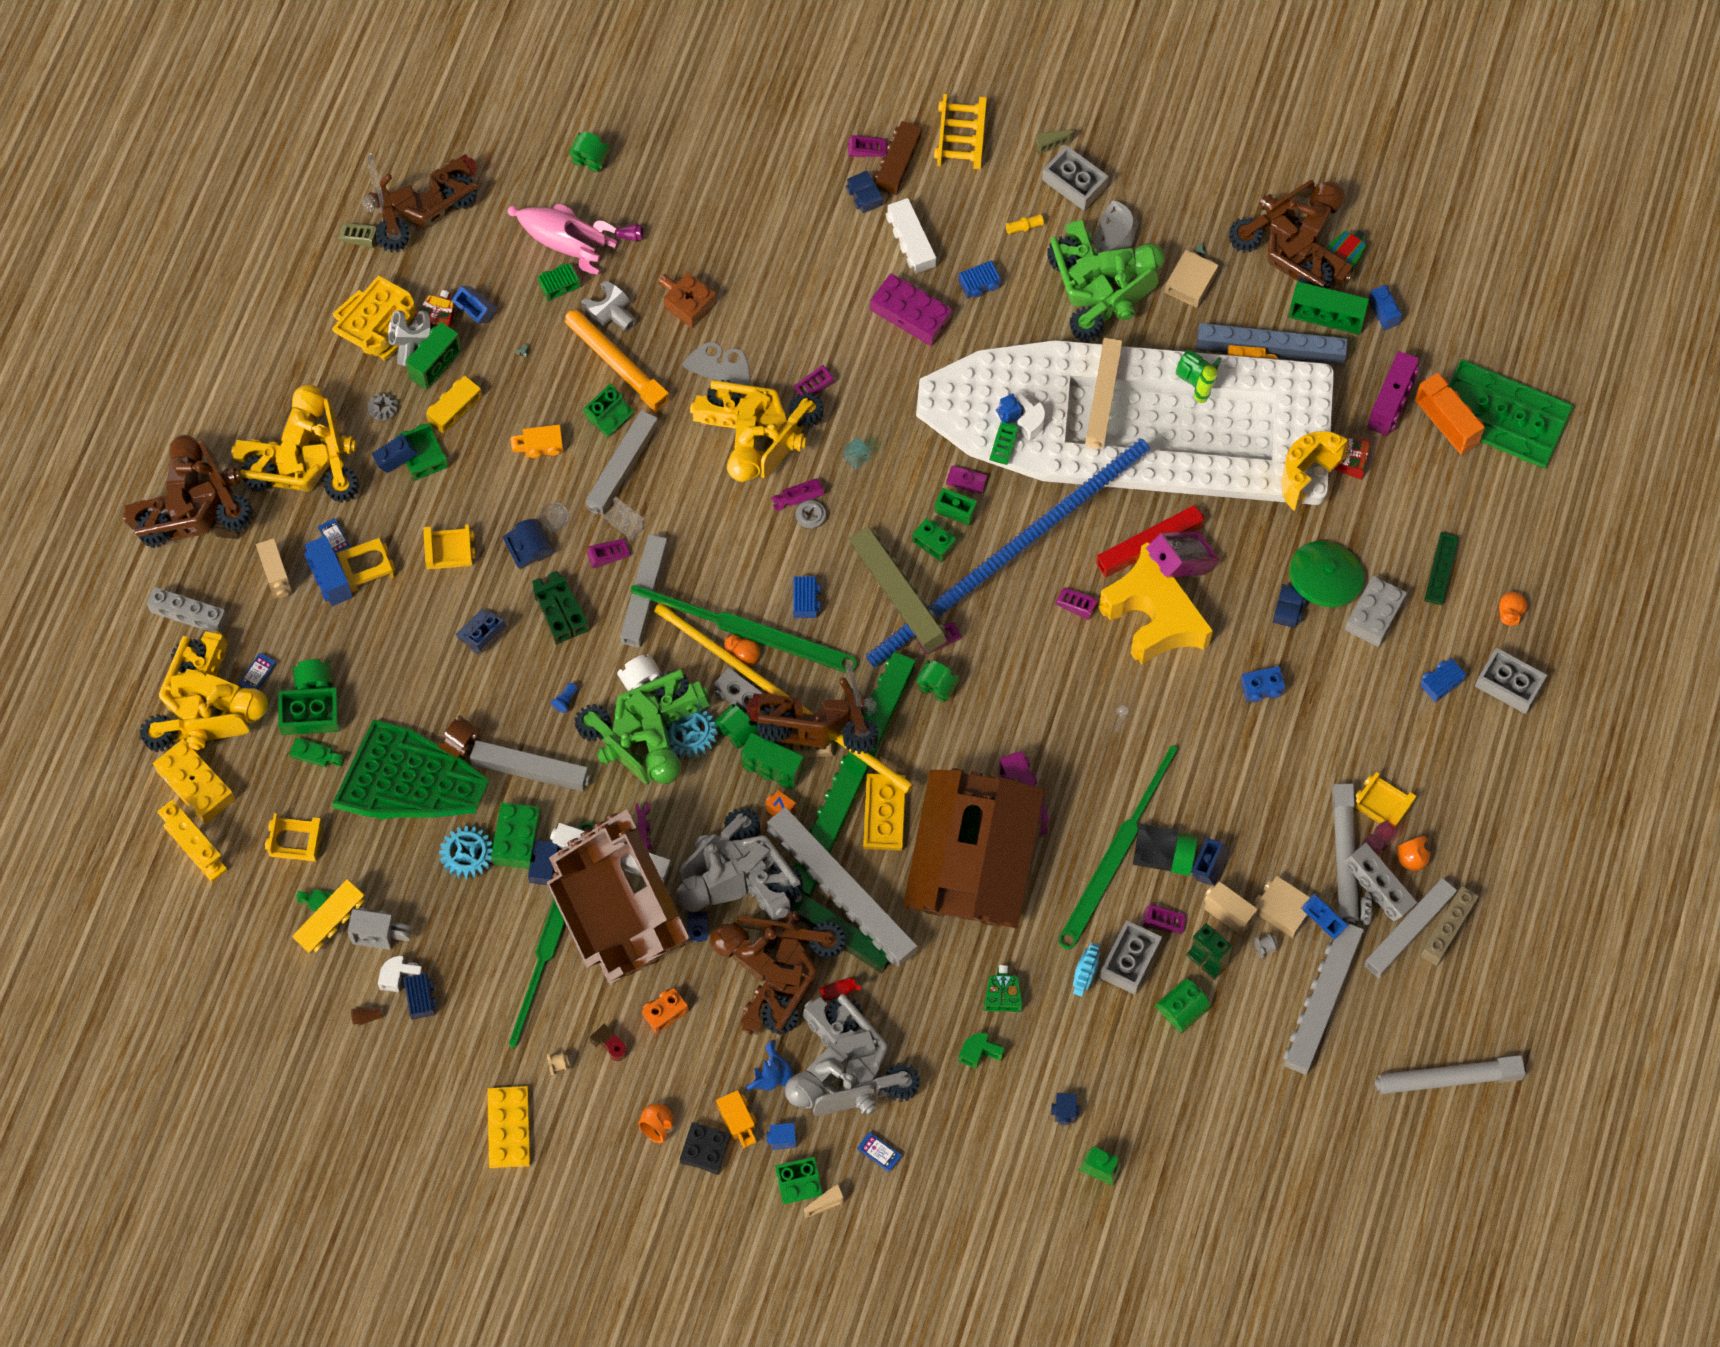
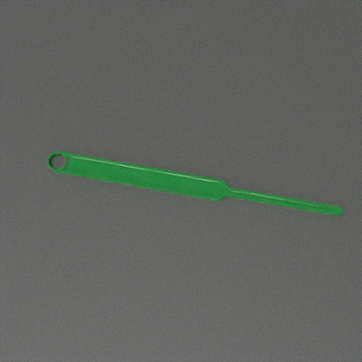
[630,585,857,673]
[1058,745,1177,950]
[509,822,594,1048]

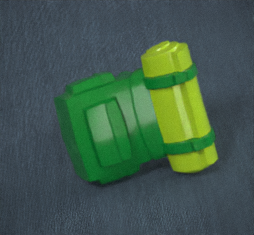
[1176,349,1222,403]

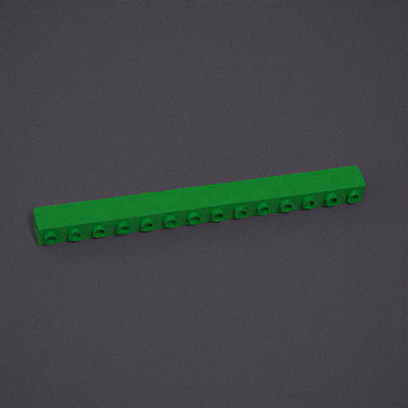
[793,652,915,898]

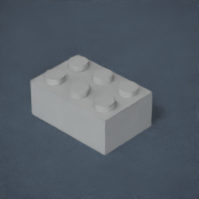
[1042,145,1109,211]
[1345,576,1407,647]
[1475,648,1547,714]
[1099,920,1162,995]

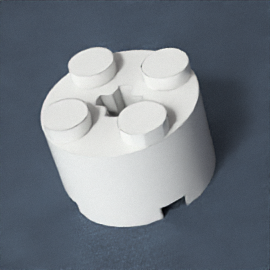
[617,653,662,691]

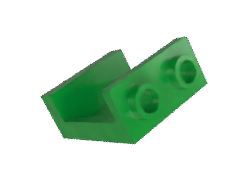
[396,423,449,481]

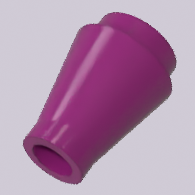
[616,223,644,242]

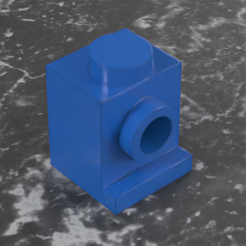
[996,393,1022,424]

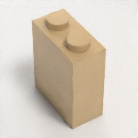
[1164,250,1218,308]
[256,538,292,599]
[1253,876,1310,938]
[1204,882,1257,936]

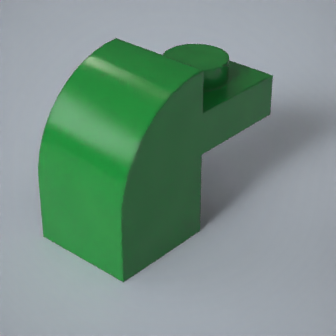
[1171,833,1198,876]
[958,1033,1005,1069]

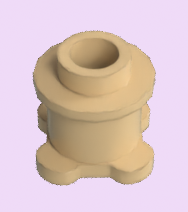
[547,1051,570,1075]

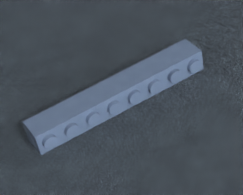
[1196,323,1347,365]

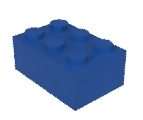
[304,535,353,607]

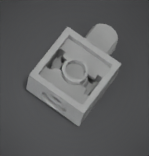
[348,908,412,950]

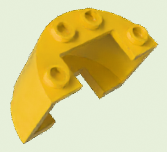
[1281,431,1348,511]

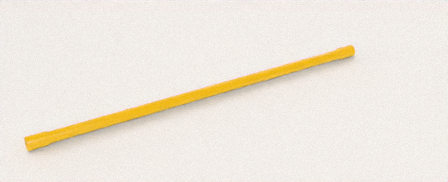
[654,603,914,794]

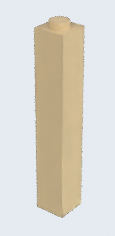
[1085,338,1122,449]

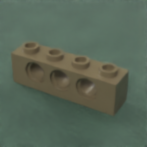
[1420,886,1479,966]

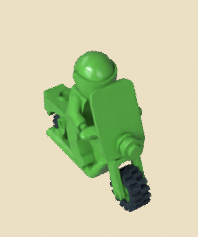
[1047,220,1165,342]
[574,669,710,785]

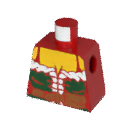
[416,290,455,331]
[1334,438,1370,480]

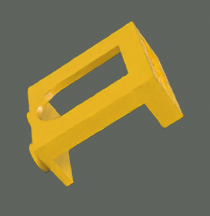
[336,538,396,593]
[265,813,323,861]

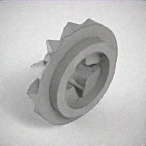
[368,392,398,420]
[795,500,826,529]
[1360,893,1372,925]

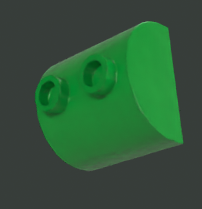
[1154,978,1211,1034]

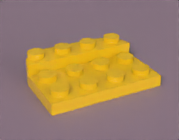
[332,275,417,356]

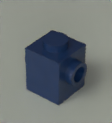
[687,910,708,942]
[1051,1093,1080,1125]

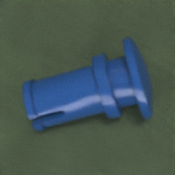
[551,683,578,713]

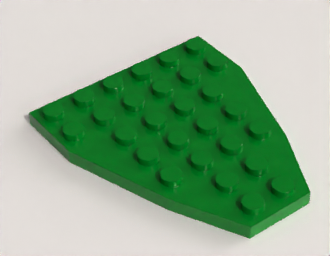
[332,719,489,818]

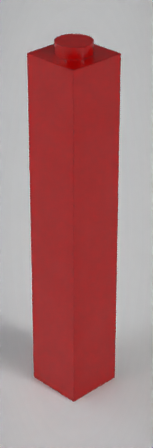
[1096,505,1205,578]

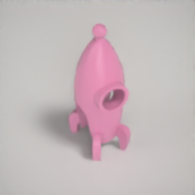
[508,204,617,275]

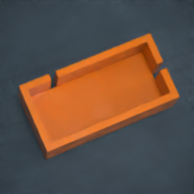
[1415,372,1485,455]

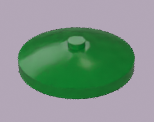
[1289,541,1364,608]

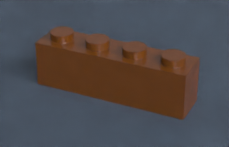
[874,121,922,195]

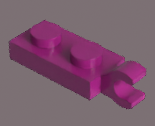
[771,478,824,511]
[635,802,652,850]

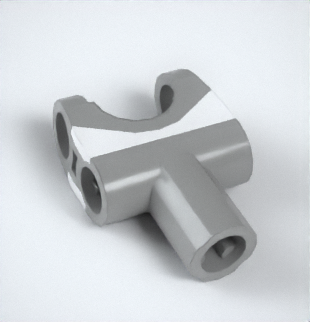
[581,280,636,332]
[388,310,430,366]

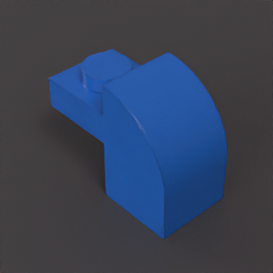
[1301,894,1348,940]

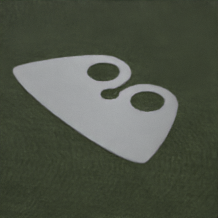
[682,342,750,385]

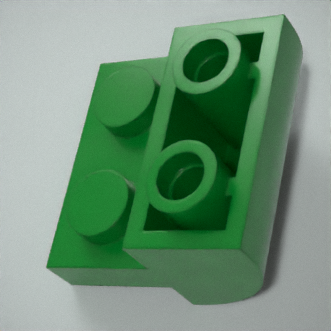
[583,383,634,437]
[775,1156,822,1205]

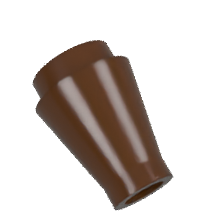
[351,1006,381,1026]

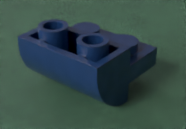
[503,519,555,569]
[456,609,507,654]

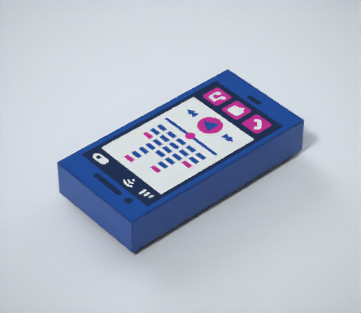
[318,518,352,558]
[238,653,276,690]
[857,1132,902,1173]

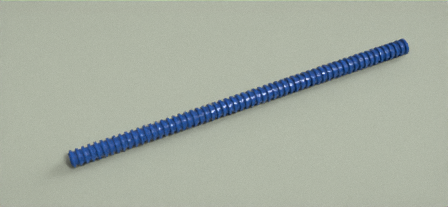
[866,438,1150,667]

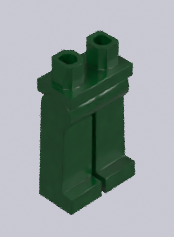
[532,571,590,645]
[1186,923,1233,980]

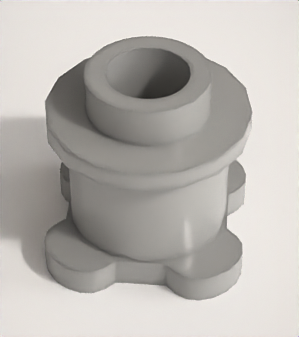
[1253,933,1278,958]

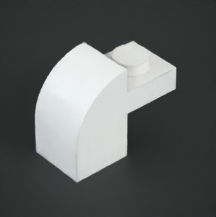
[1016,394,1045,441]
[378,956,423,992]

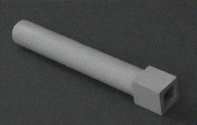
[1332,784,1359,925]
[1375,1055,1525,1094]

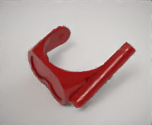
[819,978,861,1000]

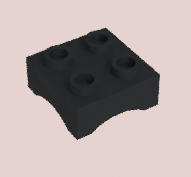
[1132,823,1178,871]
[679,1122,731,1175]

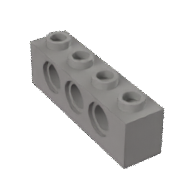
[147,587,228,634]
[714,667,774,726]
[1343,843,1417,921]

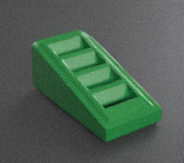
[989,422,1018,465]

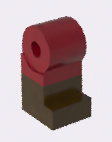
[590,1024,626,1062]

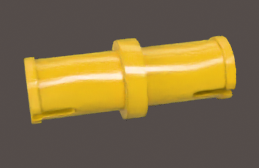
[1006,214,1044,234]

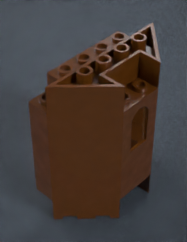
[903,768,1044,929]
[546,809,689,985]

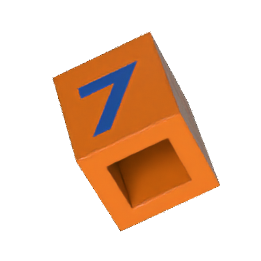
[765,790,796,816]

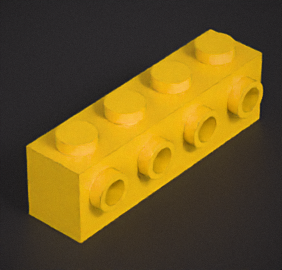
[292,879,366,953]

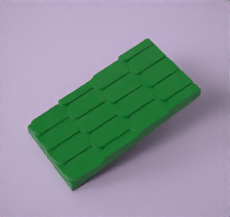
[1448,359,1574,469]

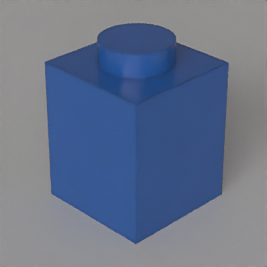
[766,1123,796,1150]

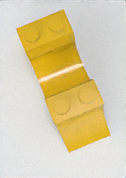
[1099,542,1212,665]

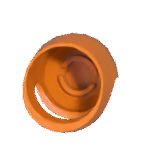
[1398,836,1430,871]
[639,1103,674,1143]

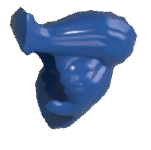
[746,1040,794,1091]

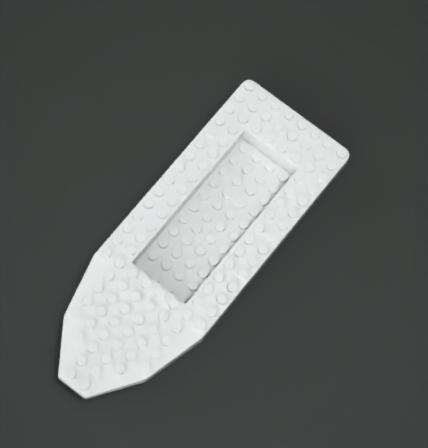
[916,341,1333,505]

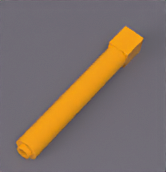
[565,309,669,413]

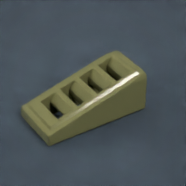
[1036,130,1073,154]
[338,223,377,248]

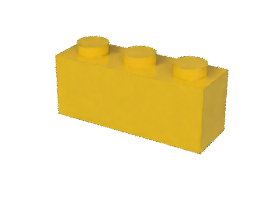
[426,375,482,434]

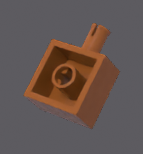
[658,272,716,328]

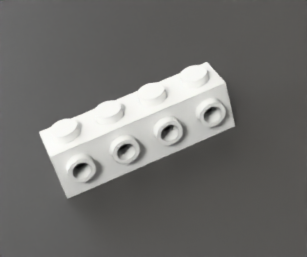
[886,198,936,274]

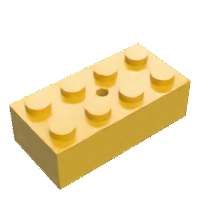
[153,739,235,825]

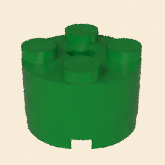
[569,132,611,172]
[292,659,333,690]
[915,660,960,703]
[714,703,758,749]

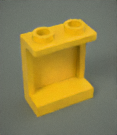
[423,524,476,570]
[1354,772,1416,832]

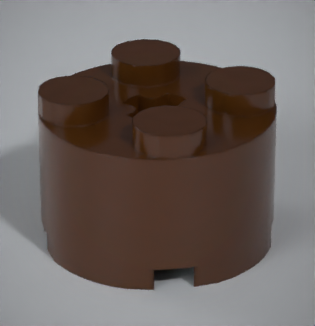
[438,715,480,761]

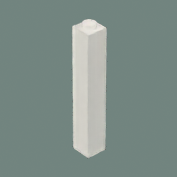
[550,823,670,884]

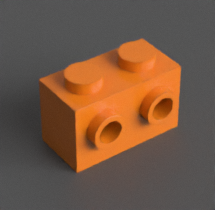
[642,988,689,1035]

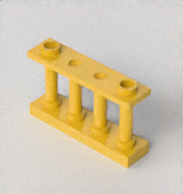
[934,94,987,169]
[157,799,228,883]

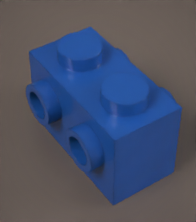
[1240,666,1285,702]

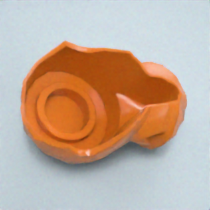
[1499,592,1528,626]
[724,635,761,667]

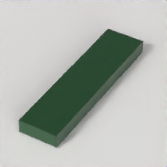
[1424,532,1459,606]

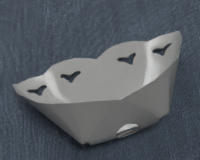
[1094,201,1139,254]

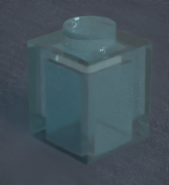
[843,437,870,470]

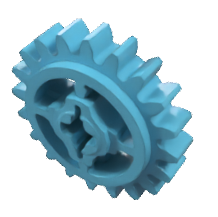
[666,710,718,759]
[439,826,493,880]
[1072,942,1101,997]

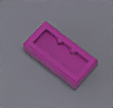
[946,465,987,494]

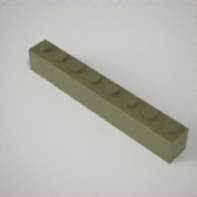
[849,526,947,653]

